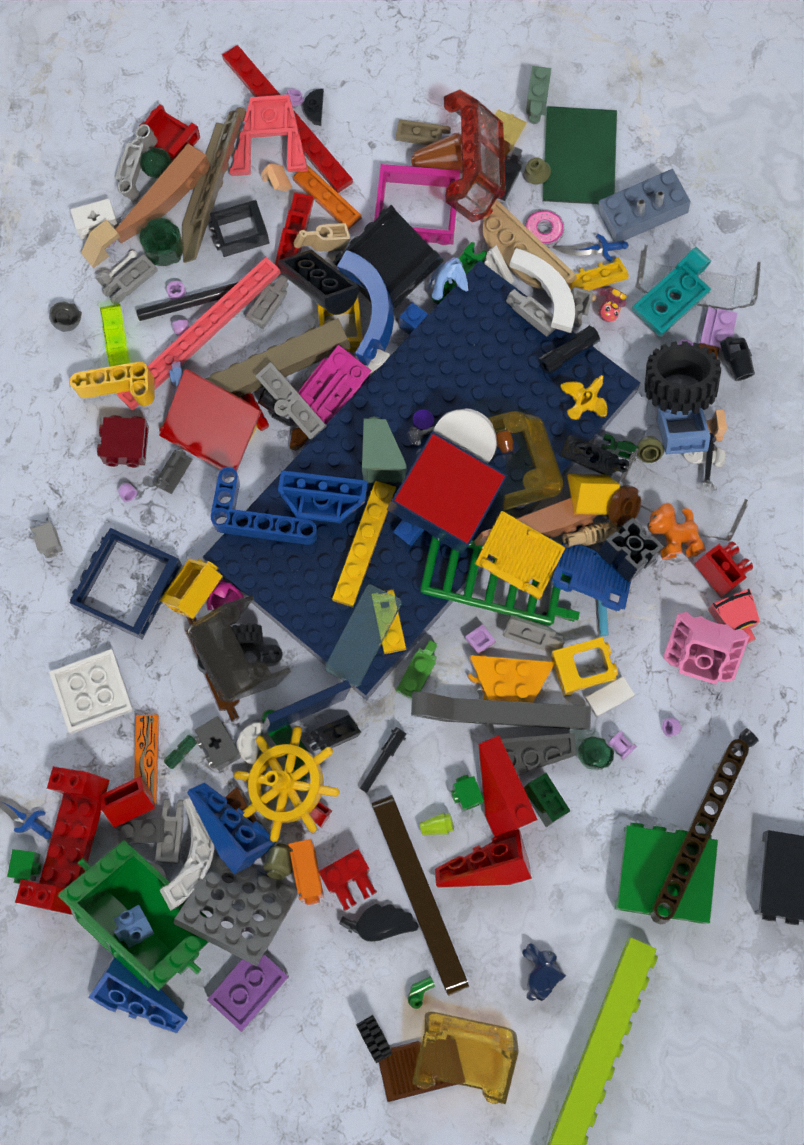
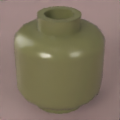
[263,843,293,880]

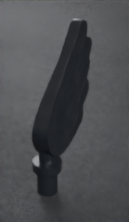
[339,904,419,942]

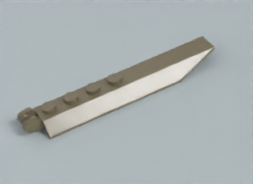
[182,107,246,263]

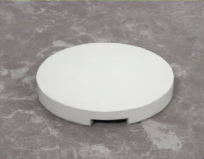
[433,408,497,464]

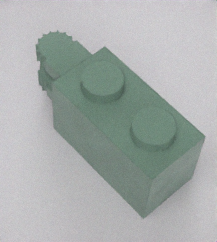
[526,66,552,125]

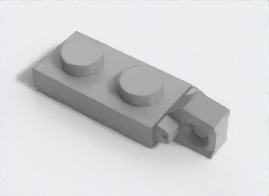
[246,275,289,329]
[506,289,556,336]
[503,615,565,650]

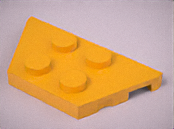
[469,655,554,703]

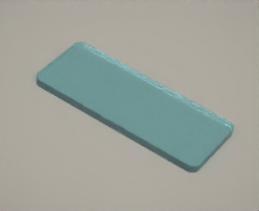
[325,585,402,687]

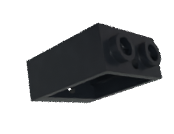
[208,200,270,257]

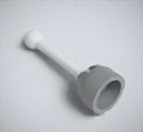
[96,250,137,288]

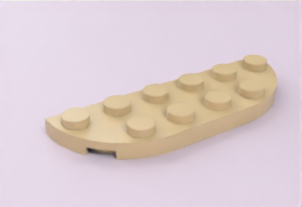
[483,199,577,289]

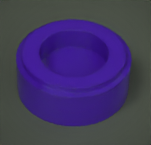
[413,410,434,432]

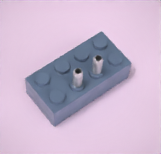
[598,168,691,242]

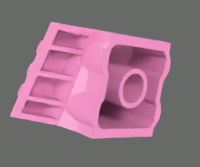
[663,612,750,685]

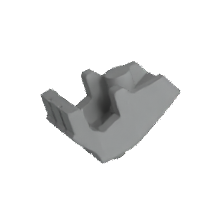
[571,287,592,328]

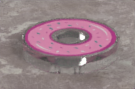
[525,209,564,248]

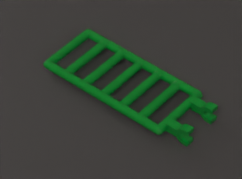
[420,536,580,625]

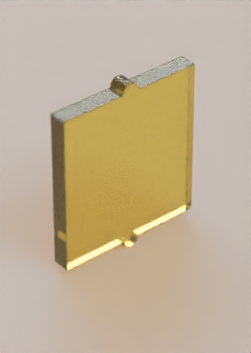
[483,109,527,151]

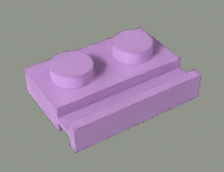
[700,306,738,351]

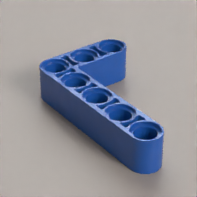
[210,467,318,545]

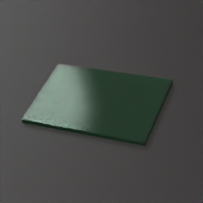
[543,106,617,205]

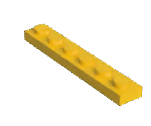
[332,480,396,607]

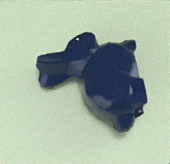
[522,943,566,1001]

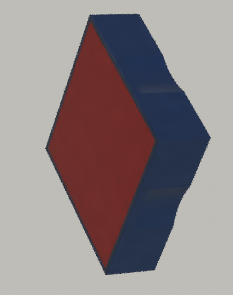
[386,431,508,554]

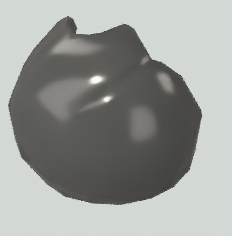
[49,302,82,332]

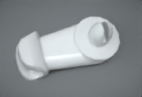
[684,448,726,467]

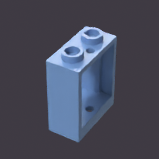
[656,405,710,454]

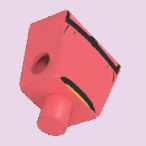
[708,588,760,644]

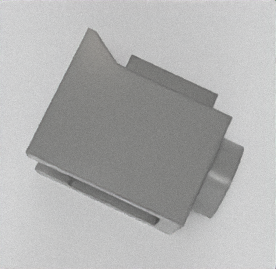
[30,522,63,558]

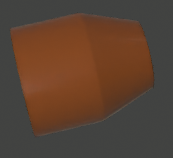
[496,430,513,453]

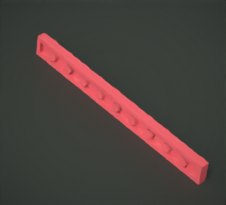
[117,257,281,411]

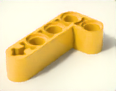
[69,362,155,406]

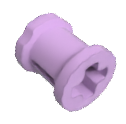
[607,731,637,760]

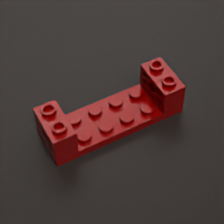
[15,766,110,915]

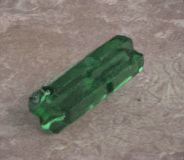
[164,735,197,769]

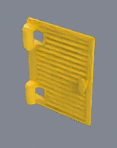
[475,511,565,600]

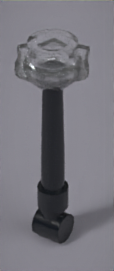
[696,433,717,495]

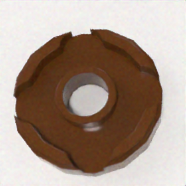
[609,485,641,527]

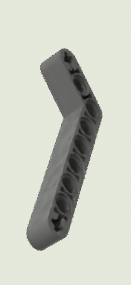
[411,692,591,730]

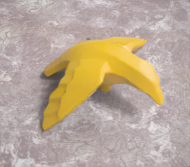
[561,375,607,420]

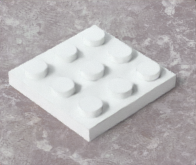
[49,649,134,734]

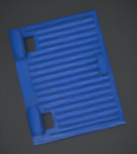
[552,539,631,612]

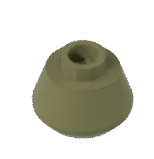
[524,158,551,185]
[636,436,664,463]

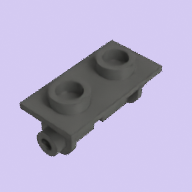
[153,449,193,494]

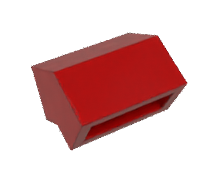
[309,801,332,828]

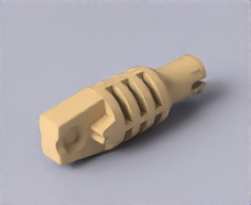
[563,522,620,548]

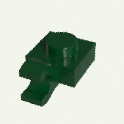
[601,434,639,461]

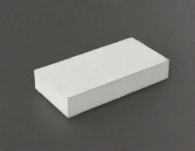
[585,676,635,718]

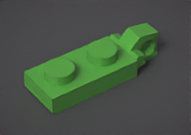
[396,640,437,699]

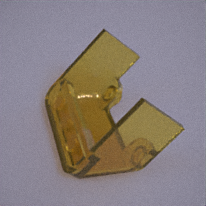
[488,411,563,510]

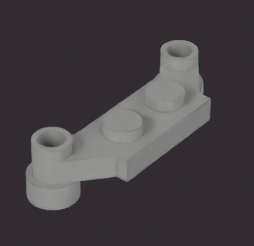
[115,124,157,201]

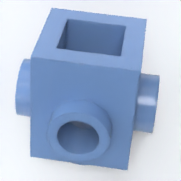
[114,905,154,948]

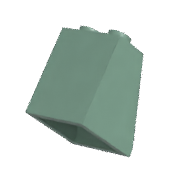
[362,417,406,484]

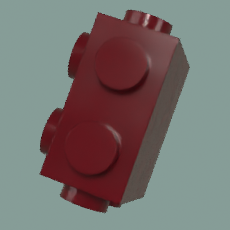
[97,415,149,468]

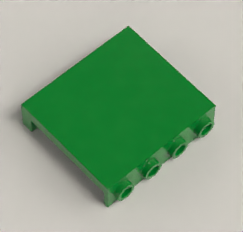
[614,822,718,924]

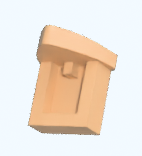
[261,164,292,191]
[706,410,727,442]

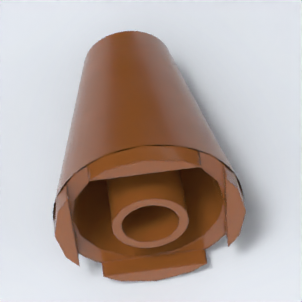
[411,132,467,173]

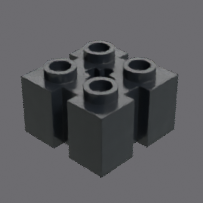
[598,518,664,582]

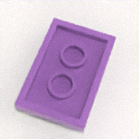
[207,954,289,1032]

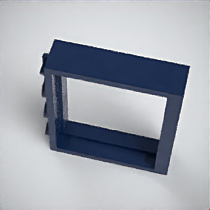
[69,528,182,640]

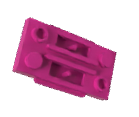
[298,345,372,424]

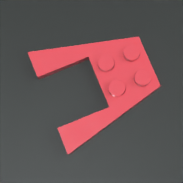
[229,95,308,176]

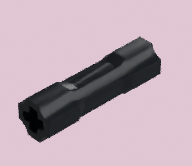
[539,325,600,375]

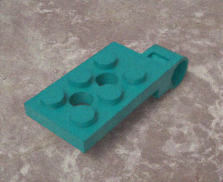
[631,247,712,337]

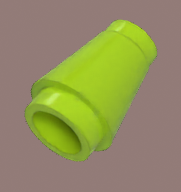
[420,812,454,836]

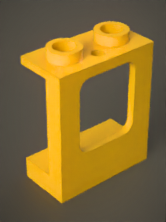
[551,637,618,697]

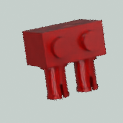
[694,541,753,597]
[318,849,377,911]

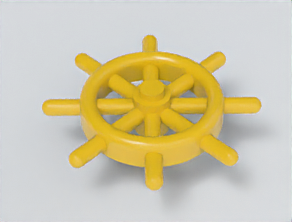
[234,726,340,842]

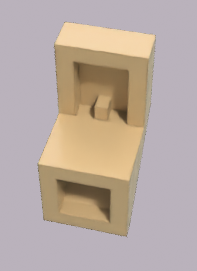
[81,220,120,269]

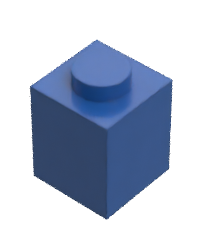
[399,302,428,335]

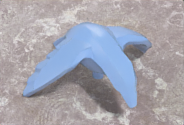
[428,258,468,300]

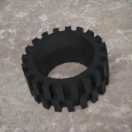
[644,341,721,415]

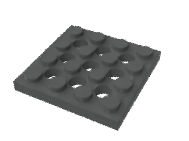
[174,853,298,966]

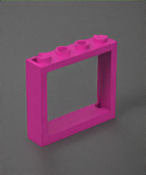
[374,164,460,245]

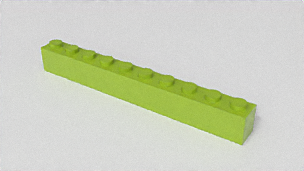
[547,937,658,1145]

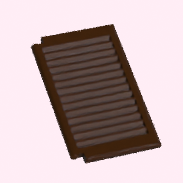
[379,1033,465,1102]

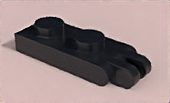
[306,715,361,752]

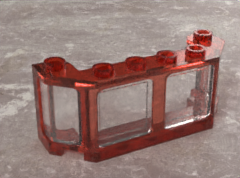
[444,89,506,223]

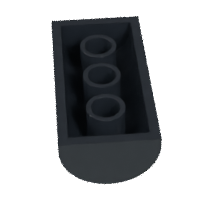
[278,249,359,315]

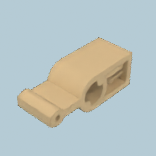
[294,223,351,251]

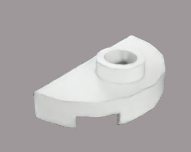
[485,245,514,284]
[237,722,263,766]

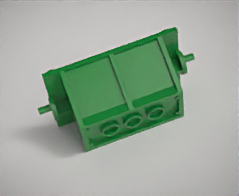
[58,840,209,991]

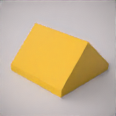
[567,474,620,515]

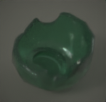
[140,147,173,178]
[578,736,614,771]

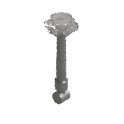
[407,426,435,446]

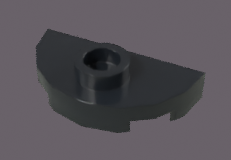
[303,88,324,126]

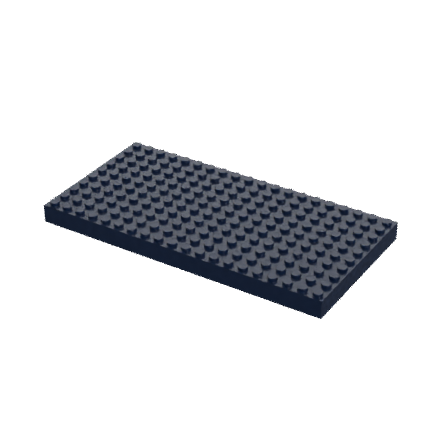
[203,260,641,701]

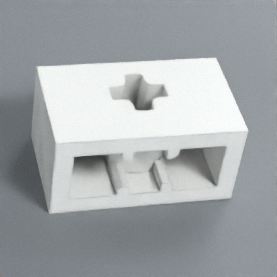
[70,199,118,240]

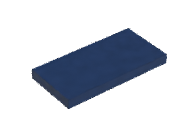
[263,680,351,735]

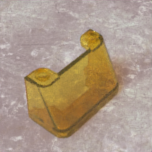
[412,1012,519,1104]

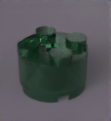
[140,218,184,266]

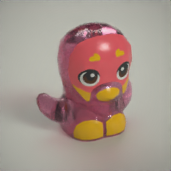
[598,288,627,322]

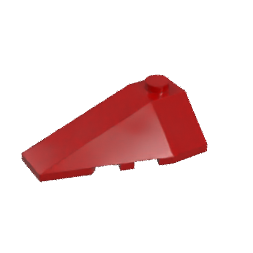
[478,735,538,836]
[435,829,532,888]

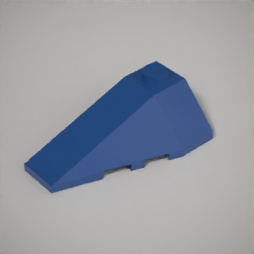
[187,783,276,874]
[88,957,188,1033]

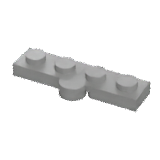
[255,362,327,440]

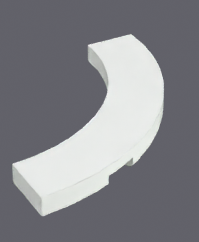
[509,248,575,333]
[160,797,215,911]

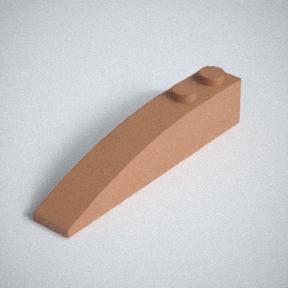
[115,144,210,243]
[474,498,597,546]

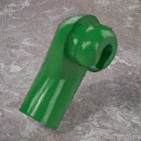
[408,976,435,1009]

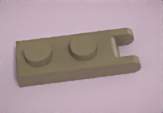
[396,119,451,145]

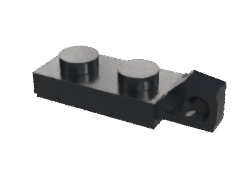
[487,147,523,201]

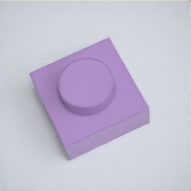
[465,624,496,655]

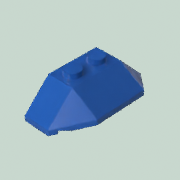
[278,470,368,523]

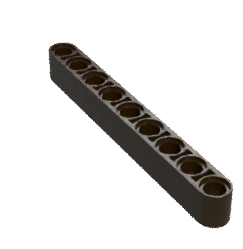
[650,739,749,925]
[371,795,469,996]

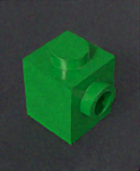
[450,775,484,812]
[7,849,41,884]

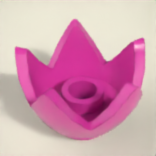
[206,580,244,618]

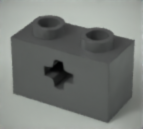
[194,716,241,771]

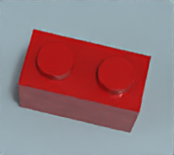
[99,776,155,828]

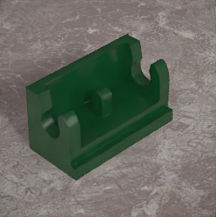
[524,773,570,827]

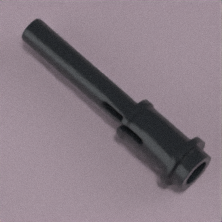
[359,727,407,793]

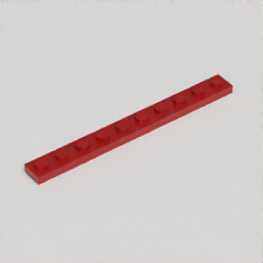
[222,45,353,193]

